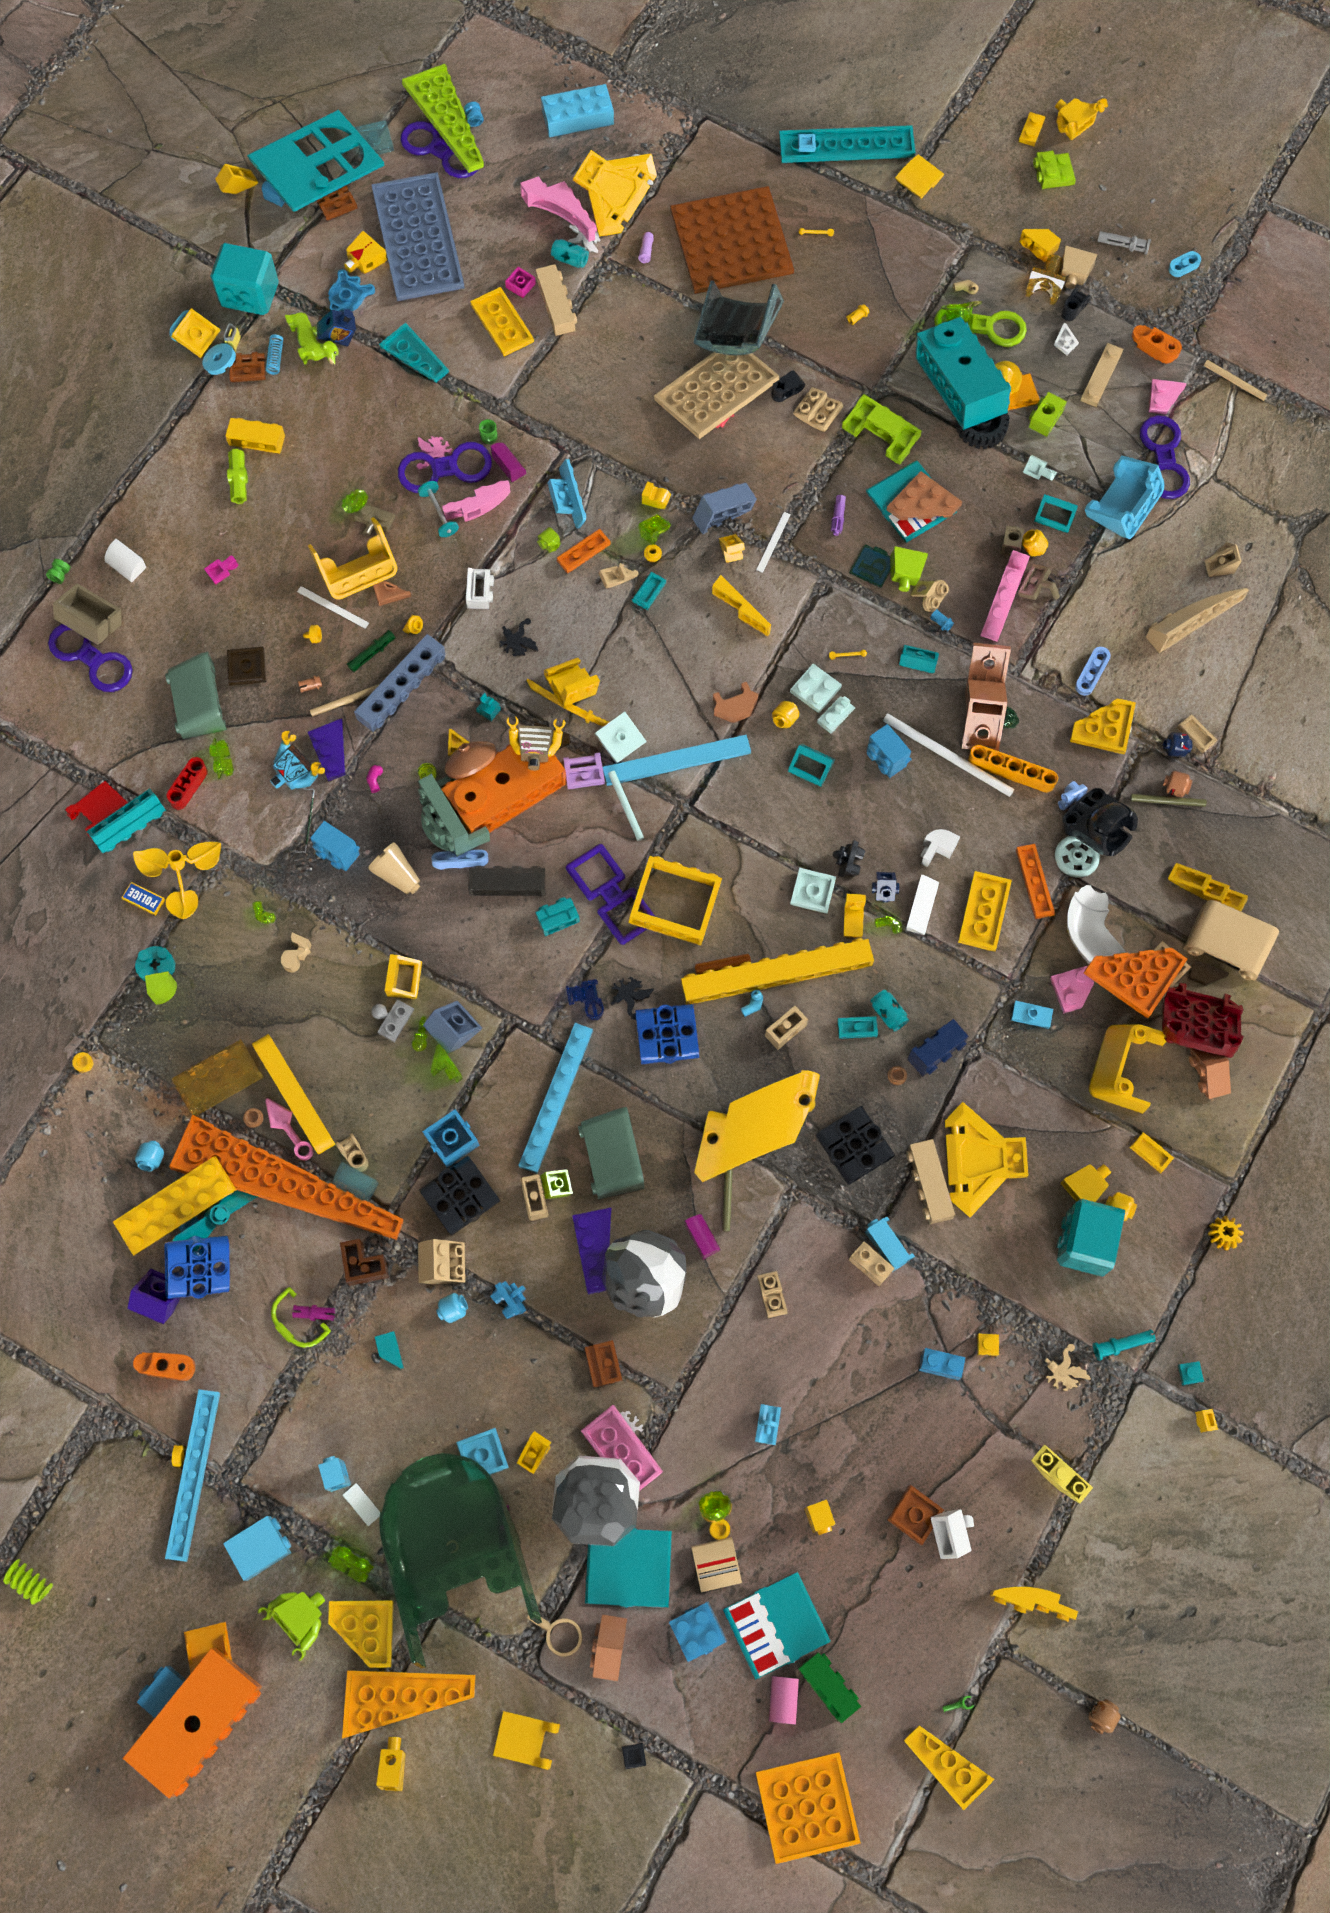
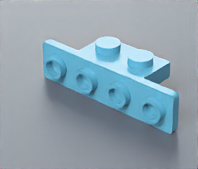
[547,459,586,529]

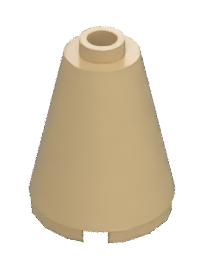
[368,842,420,894]

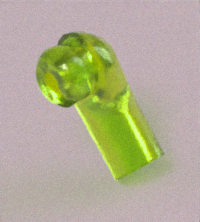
[252,901,276,924]
[875,916,903,934]

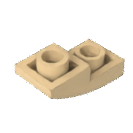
[757,1271,787,1318]

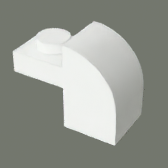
[920,829,960,867]

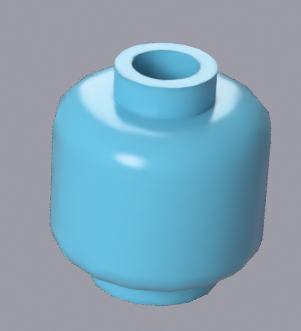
[135,1141,164,1172]
[436,1293,468,1323]

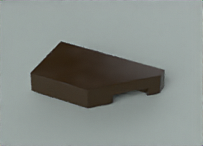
[1188,960,1229,986]

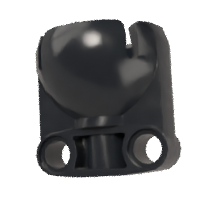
[1063,788,1138,856]

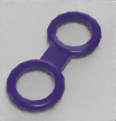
[401,121,479,178]
[1140,415,1190,499]
[398,442,492,493]
[48,624,133,692]

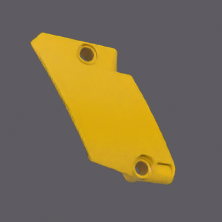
[694,1070,820,1182]

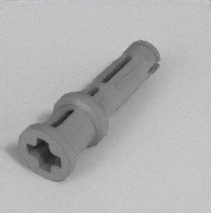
[1097,231,1151,255]

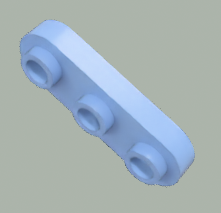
[1075,647,1111,696]
[431,850,489,870]

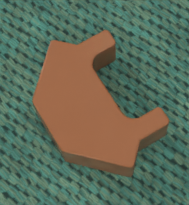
[713,682,758,723]

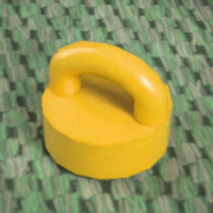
[303,625,322,644]

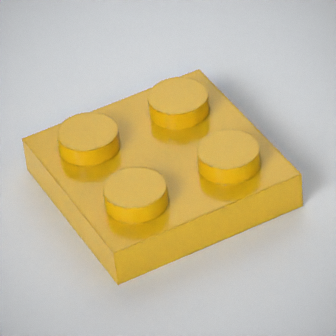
[171,308,221,358]

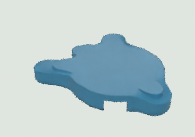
[328,269,375,312]

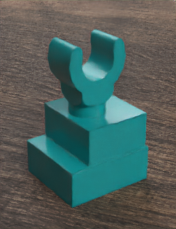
[476,693,501,722]

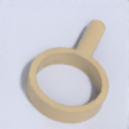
[527,1611,582,1656]

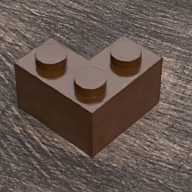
[340,1239,389,1286]

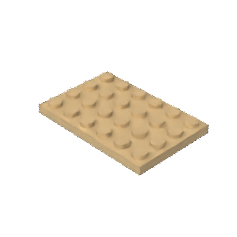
[654,338,779,439]

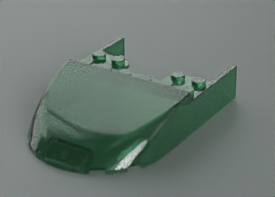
[379,1453,542,1669]

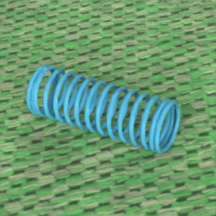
[265,334,283,375]

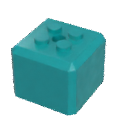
[210,243,279,315]
[1057,1199,1125,1277]

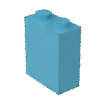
[223,1516,291,1581]

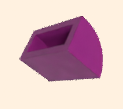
[490,442,526,482]
[684,1214,721,1260]

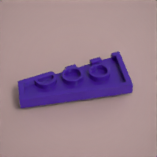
[572,1208,611,1295]

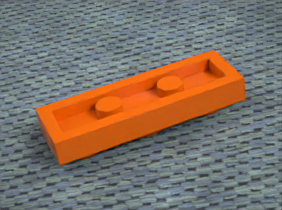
[557,529,611,574]

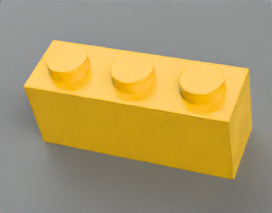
[225,418,285,454]

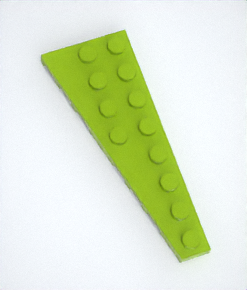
[402,64,484,173]

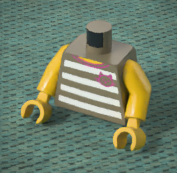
[506,716,566,771]

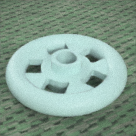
[1055,836,1100,878]

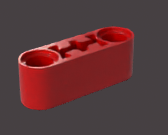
[166,757,208,810]

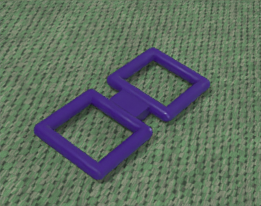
[565,844,656,945]

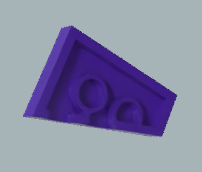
[308,718,346,782]

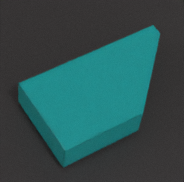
[375,1331,404,1369]

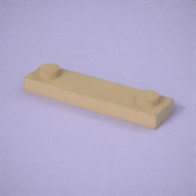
[1080,343,1124,407]

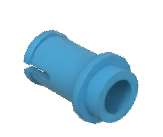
[930,609,954,631]

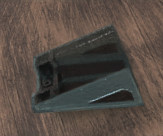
[693,281,784,355]

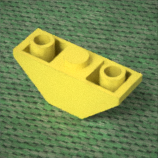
[1031,1444,1093,1504]

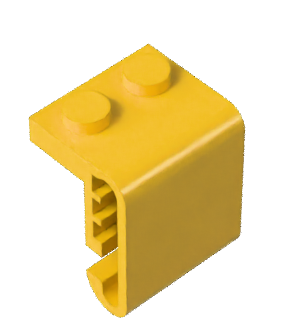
[544,657,600,707]

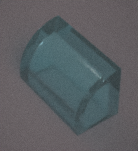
[332,1162,379,1202]

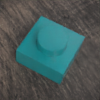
[1178,1361,1204,1386]

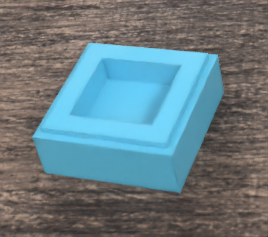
[798,134,816,152]

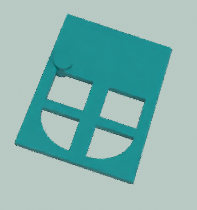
[247,110,385,212]

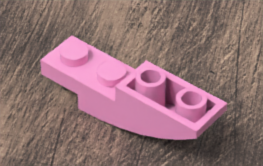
[442,480,510,522]

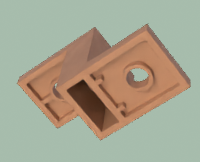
[961,643,1011,751]

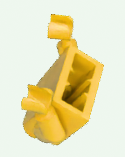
[1055,98,1108,140]

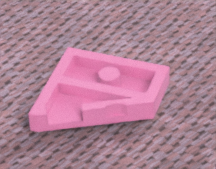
[1149,379,1186,415]

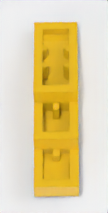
[1168,863,1248,912]

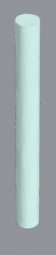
[608,771,644,841]

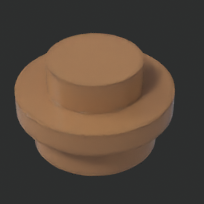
[887,1066,907,1085]
[243,1108,264,1128]

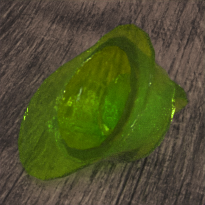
[940,301,983,323]

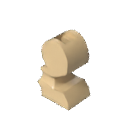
[281,932,312,973]

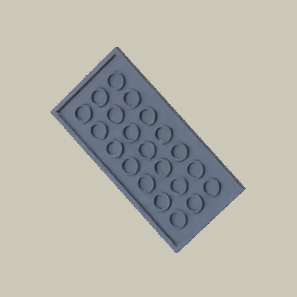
[371,172,465,301]

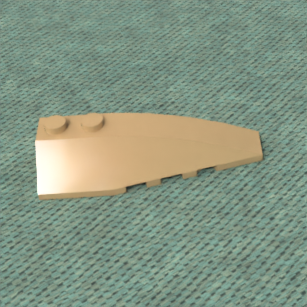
[1146,588,1249,653]

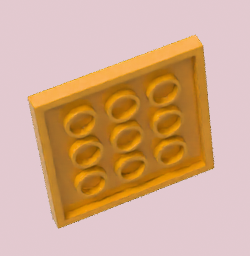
[755,1752,861,1864]

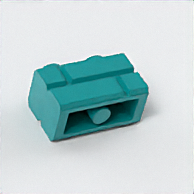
[535,897,580,936]

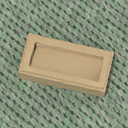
[1177,714,1217,753]

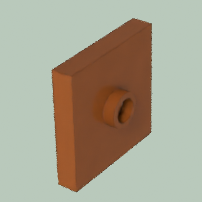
[887,1485,944,1545]

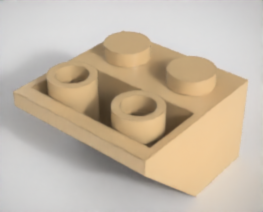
[418,1239,465,1284]

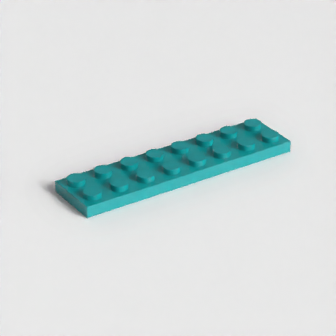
[779,125,916,163]

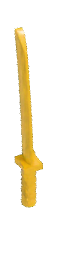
[527,679,610,727]

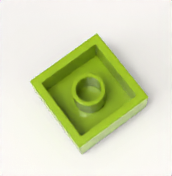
[540,1170,573,1199]

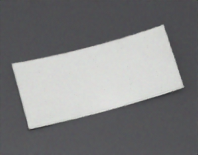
[343,1483,382,1526]

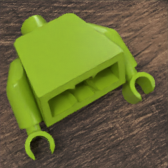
[258,1592,325,1661]

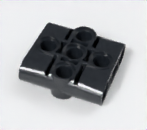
[815,1106,895,1185]
[419,1156,500,1236]

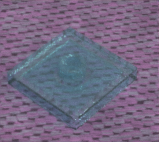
[354,120,394,158]

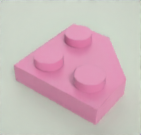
[1050,966,1094,1014]

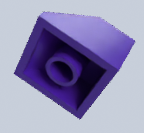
[127,1268,180,1324]

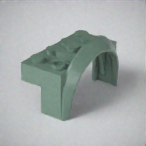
[417,774,490,856]

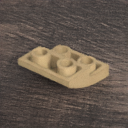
[793,387,843,432]

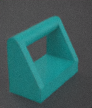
[1034,494,1078,533]
[788,744,835,787]

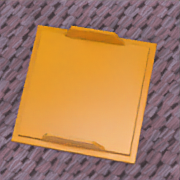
[1008,372,1040,411]
[184,1622,232,1674]

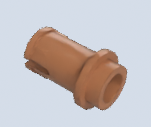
[298,675,323,693]

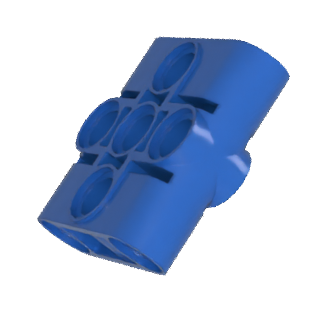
[635,1004,699,1065]
[164,1236,230,1299]

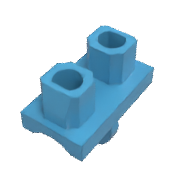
[490,1281,527,1319]

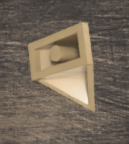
[1204,542,1241,577]

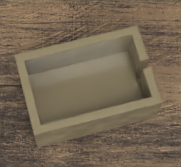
[53,583,122,645]

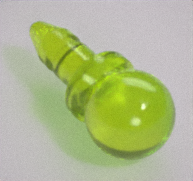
[412,1016,428,1052]

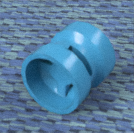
[464,102,484,127]

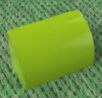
[145,971,177,1005]

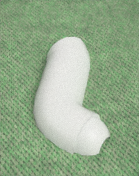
[1067,885,1127,964]

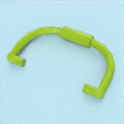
[271,1287,331,1348]

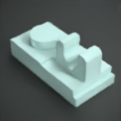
[817,696,855,734]

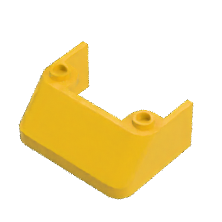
[308,517,397,599]
[1089,1024,1166,1114]

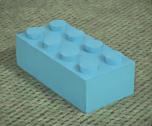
[541,84,614,137]

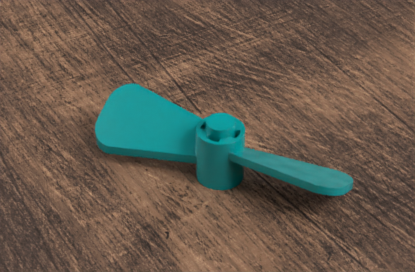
[172,1190,257,1251]

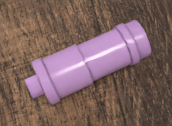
[638,232,654,263]

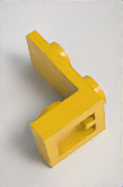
[843,894,866,938]

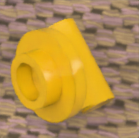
[403,615,423,634]

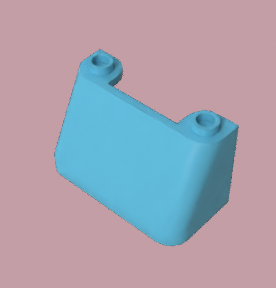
[1085,456,1165,539]

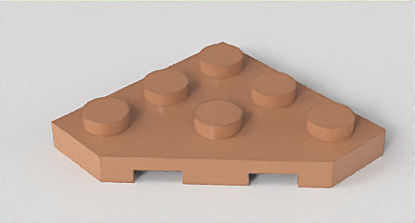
[887,471,962,520]

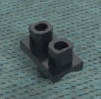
[832,840,865,877]

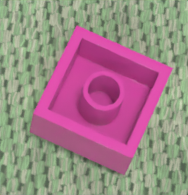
[505,267,536,298]

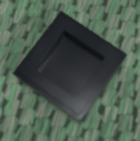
[622,1743,646,1770]

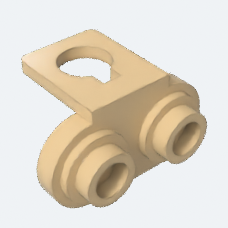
[911,580,949,612]

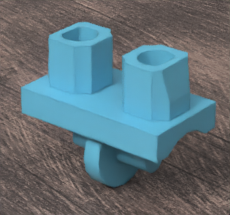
[755,1404,781,1445]

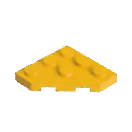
[1070,698,1136,754]
[328,1600,394,1668]

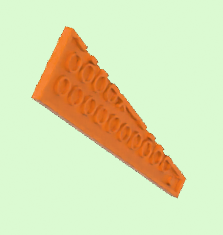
[169,1114,404,1240]

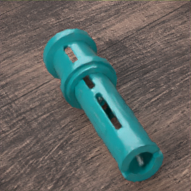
[1092,1329,1156,1361]

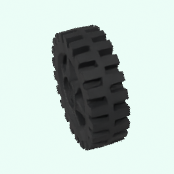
[956,413,1010,449]

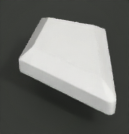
[1054,323,1079,355]

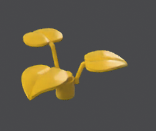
[133,842,221,919]

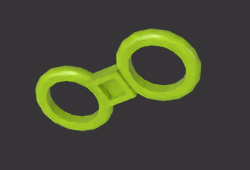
[934,304,1027,347]

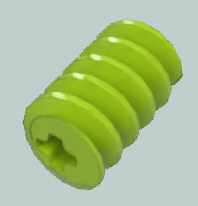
[3,1559,53,1605]

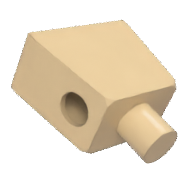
[1060,246,1097,289]

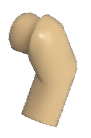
[953,280,979,294]

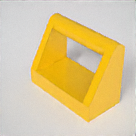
[385,954,422,999]

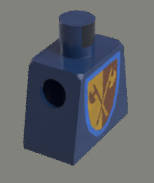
[316,309,356,346]

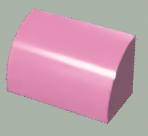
[769,1676,799,1724]

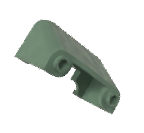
[165,652,227,739]
[578,1107,644,1199]

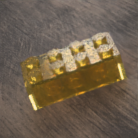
[172,1039,263,1116]

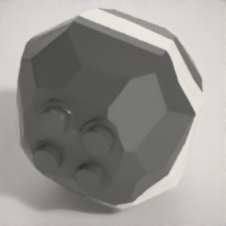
[602,1230,687,1318]
[552,1456,640,1546]

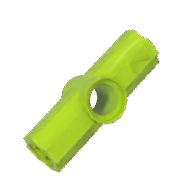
[227,449,248,504]

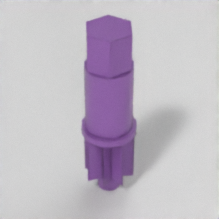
[831,495,846,536]

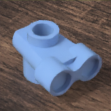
[1058,781,1088,810]

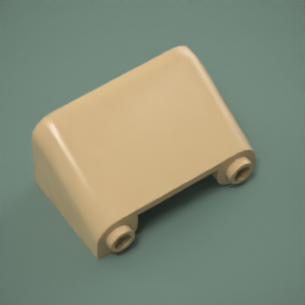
[1183,900,1279,981]

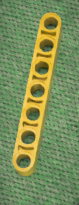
[252,1034,336,1155]

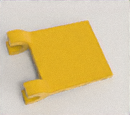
[493,1711,560,1770]

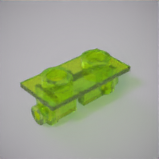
[209,738,234,780]
[329,1546,374,1583]

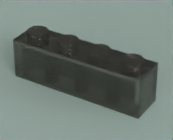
[468,866,546,896]

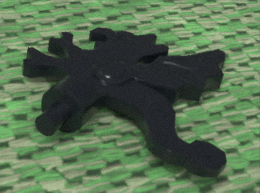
[499,618,538,657]
[610,977,654,1020]

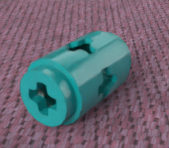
[551,239,589,268]
[870,990,909,1032]

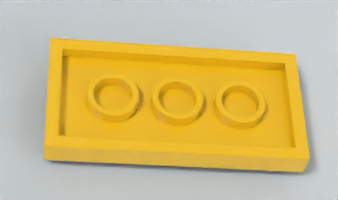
[470,287,534,357]
[958,871,1012,952]

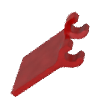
[65,781,128,839]

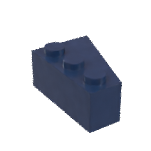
[907,1019,969,1077]

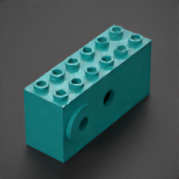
[916,317,1011,430]

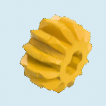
[1208,1216,1244,1251]

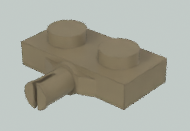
[355,503,395,537]

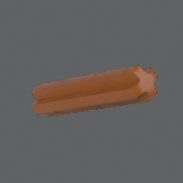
[695,954,751,975]

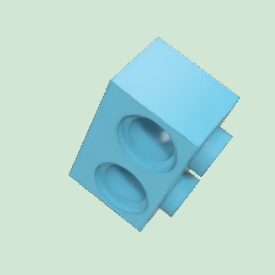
[318,1456,351,1492]

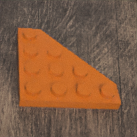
[1083,948,1187,1018]

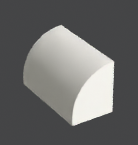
[105,539,146,582]
[931,1509,971,1559]

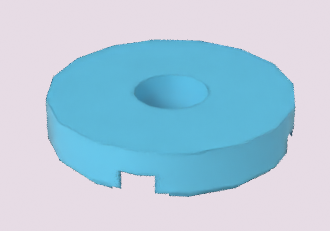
[202,343,236,375]

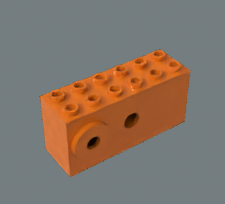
[441,744,567,835]
[123,1648,262,1799]

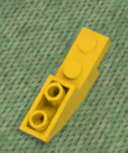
[990,1587,1078,1622]

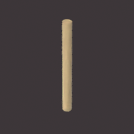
[1204,360,1267,401]
[310,684,379,717]

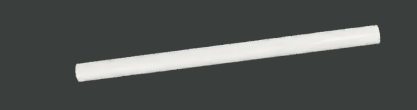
[883,713,1014,797]

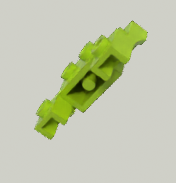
[842,394,922,465]

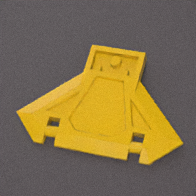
[573,150,657,237]
[945,1102,1028,1218]

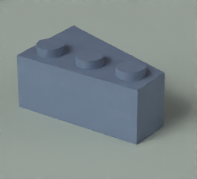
[692,483,757,534]

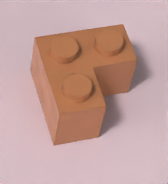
[1189,1048,1231,1099]
[590,1615,627,1681]

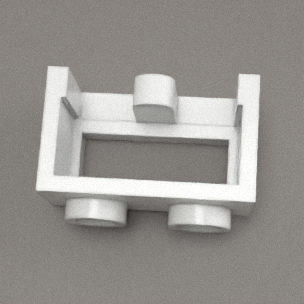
[466,568,494,609]

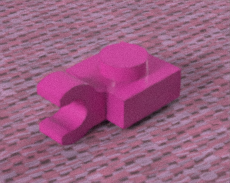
[204,555,239,585]

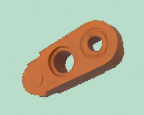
[1132,325,1182,364]
[133,1352,195,1381]

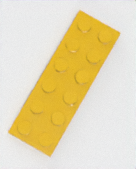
[113,1156,236,1256]

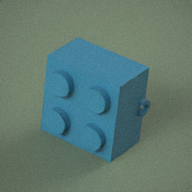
[867,724,911,778]
[310,821,360,871]
[422,1109,480,1168]
[669,1602,727,1662]

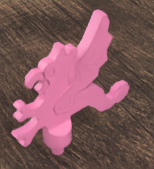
[417,436,452,469]

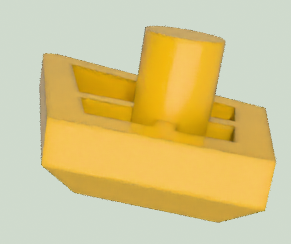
[448,728,470,756]

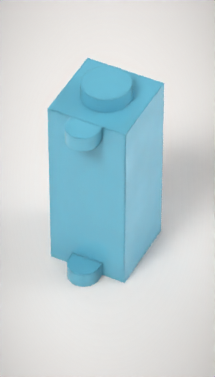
[865,1217,915,1272]

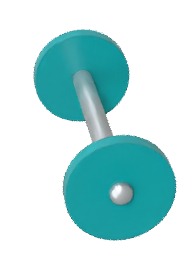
[418,481,459,537]

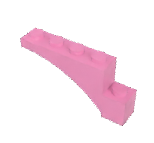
[520,176,597,242]
[980,550,1030,642]

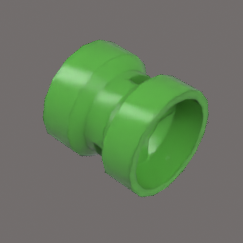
[479,419,498,444]
[46,559,71,584]

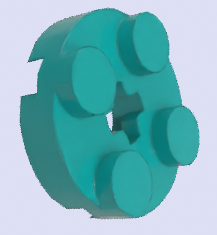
[135,946,175,982]

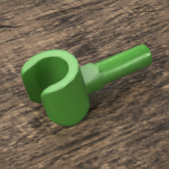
[943,1696,974,1712]

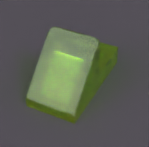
[638,514,671,545]
[431,1043,463,1083]

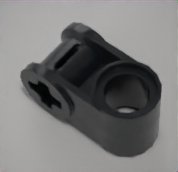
[1061,287,1091,321]
[771,370,805,402]

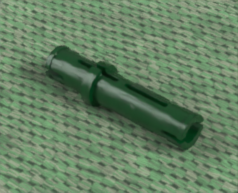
[347,629,396,673]

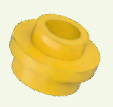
[644,545,662,562]

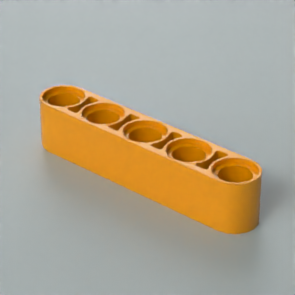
[968,745,1058,793]

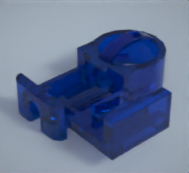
[566,979,604,1020]

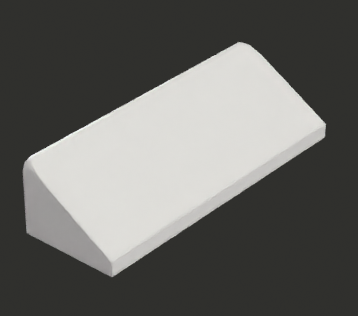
[906,875,939,935]

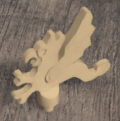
[1045,1344,1091,1391]

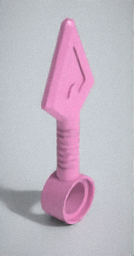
[265,1098,314,1161]

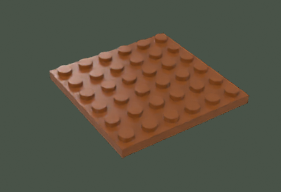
[670,186,794,294]

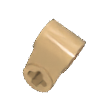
[335,1133,369,1172]

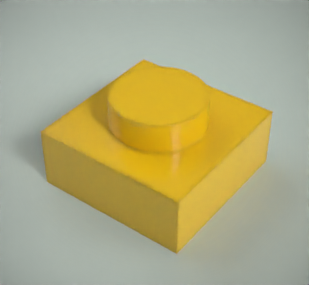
[977,1333,999,1356]
[1195,1409,1218,1433]

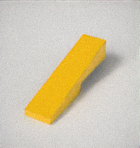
[712,575,771,636]

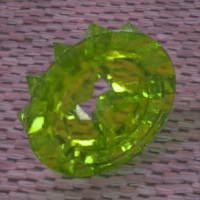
[342,489,368,513]

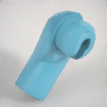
[741,990,763,1017]

